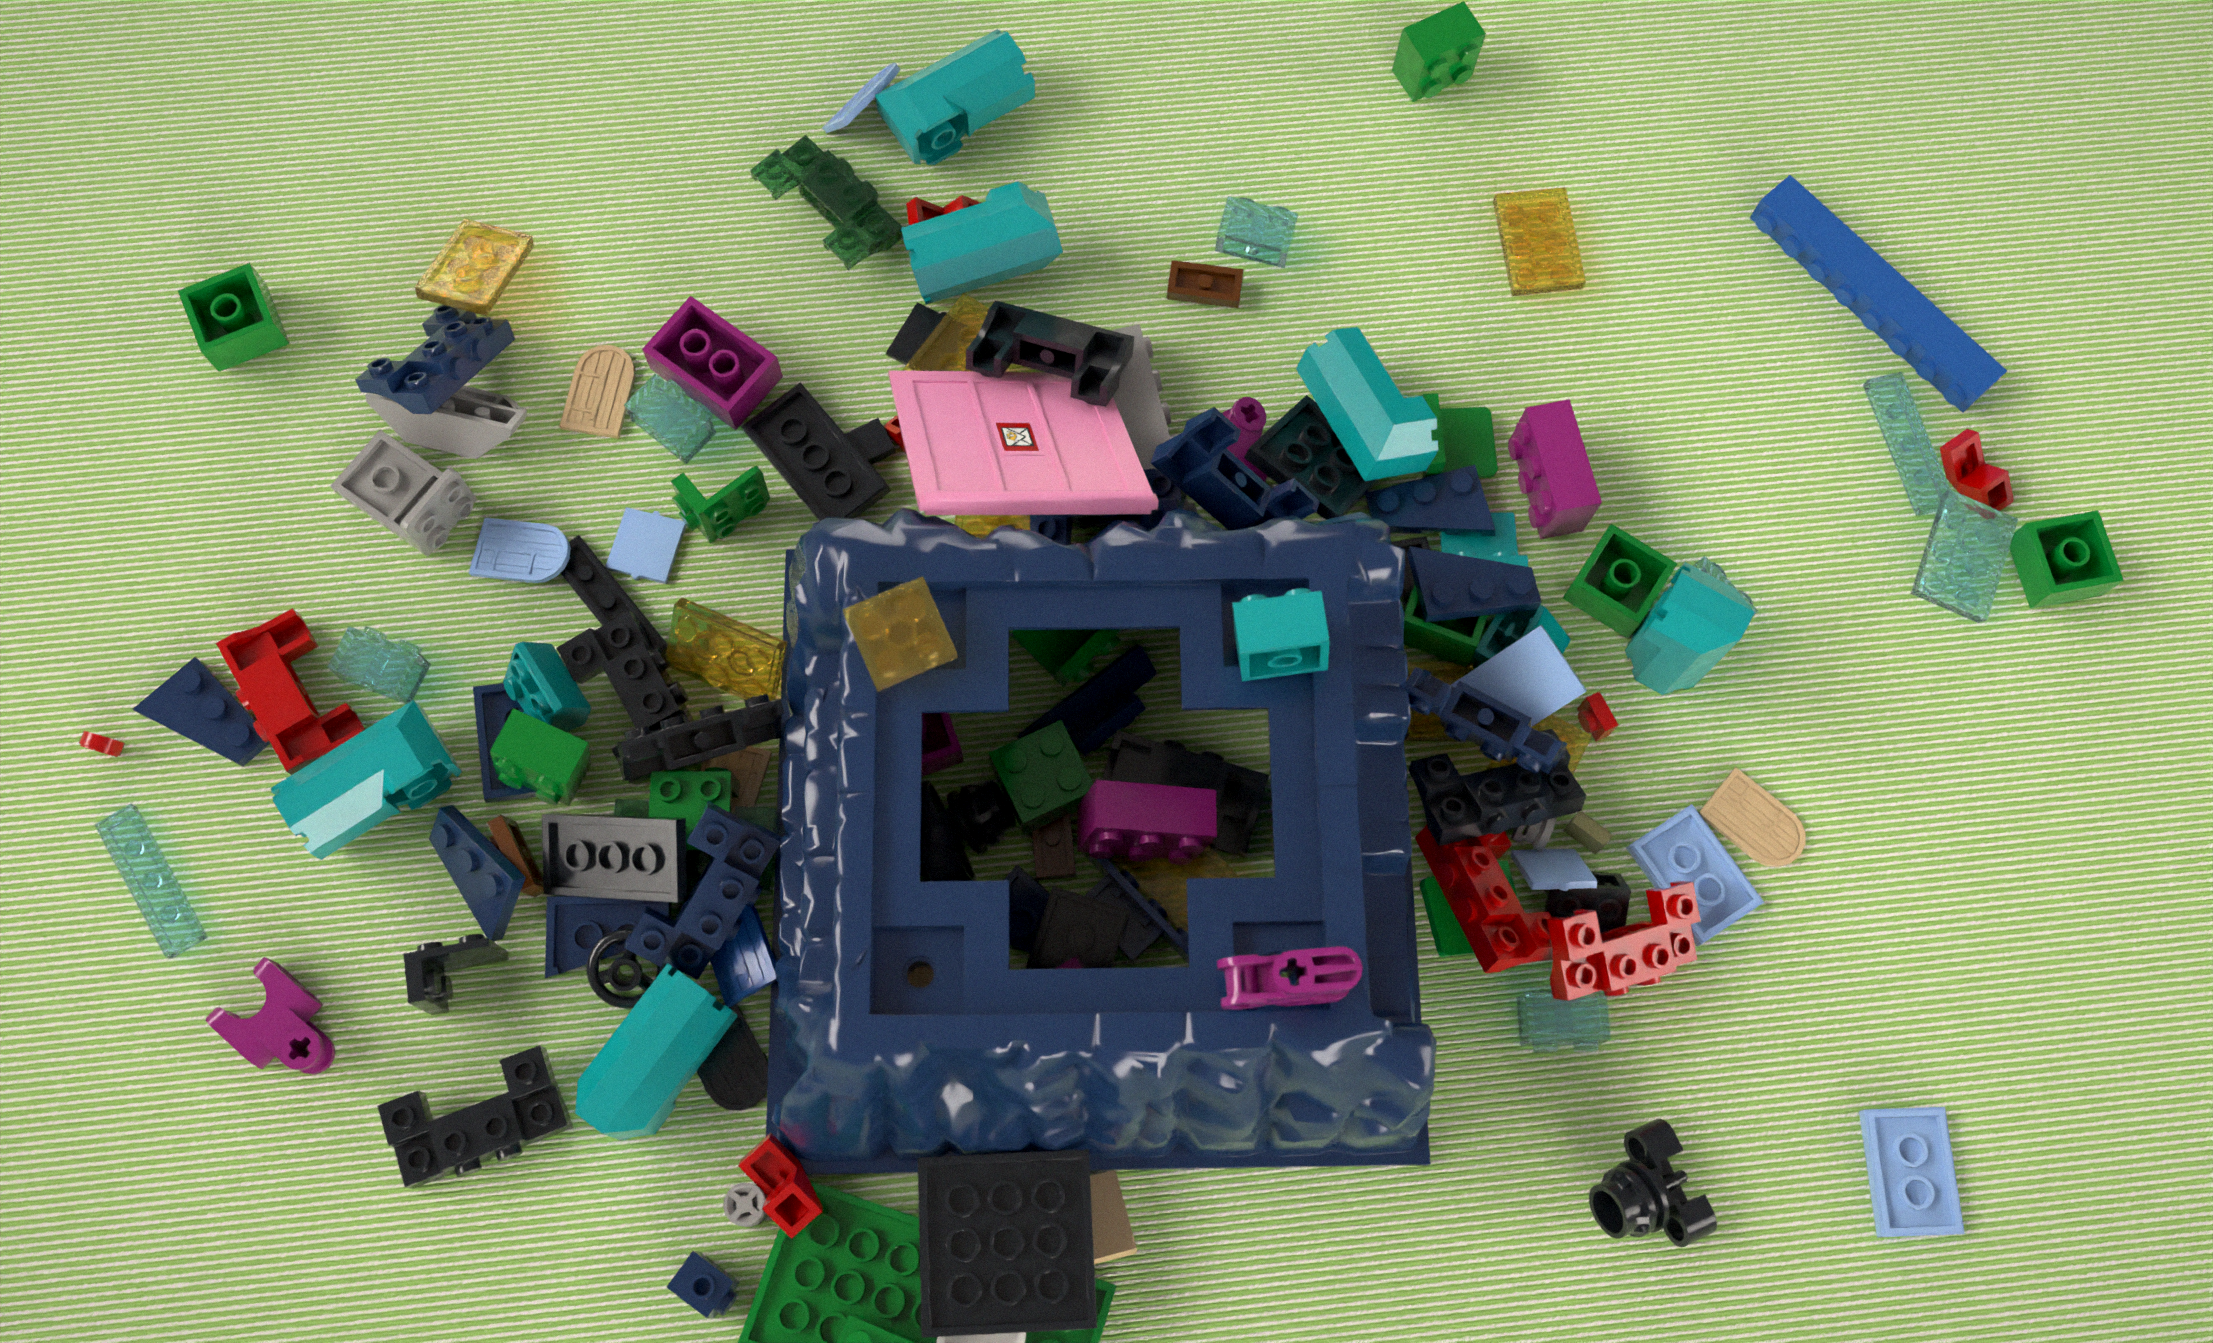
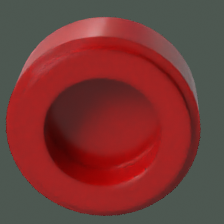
[79,731,125,757]

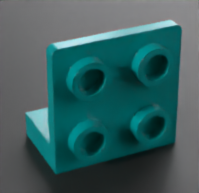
[1440,512,1528,567]

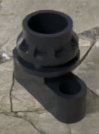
[921,780,1016,882]
[1589,1119,1717,1247]

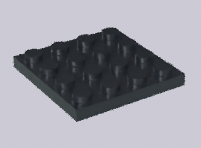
[918,1149,1097,1338]

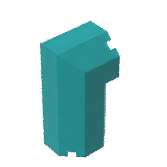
[875,29,1035,165]
[901,181,1063,305]
[1296,327,1438,481]
[1625,562,1755,695]
[271,700,462,860]
[575,963,738,1140]

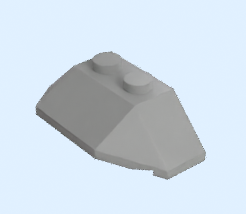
[365,386,527,459]

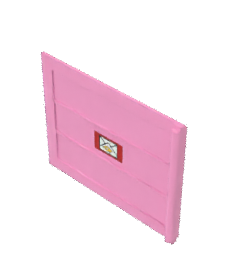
[888,370,1159,515]

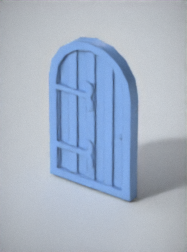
[822,63,900,133]
[469,518,571,583]

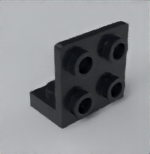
[1544,871,1631,933]
[403,934,509,1015]

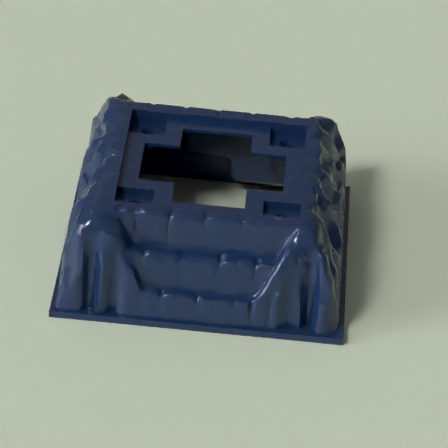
[766,507,1437,1175]

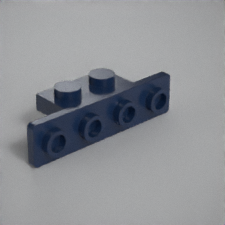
[1017,644,1157,756]
[1081,852,1189,964]

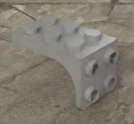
[330,429,477,557]

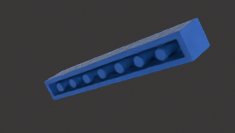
[1750,175,2007,413]

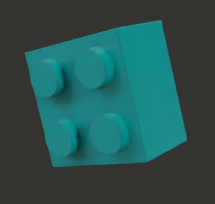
[1233,588,1330,682]

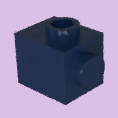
[666,1251,740,1318]

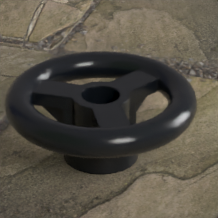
[587,929,667,1009]

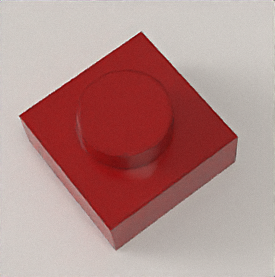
[1577,691,1619,742]

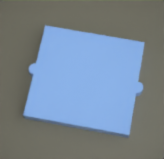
[605,507,687,584]
[1511,848,1598,891]

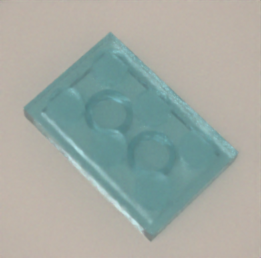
[1911,490,2018,623]

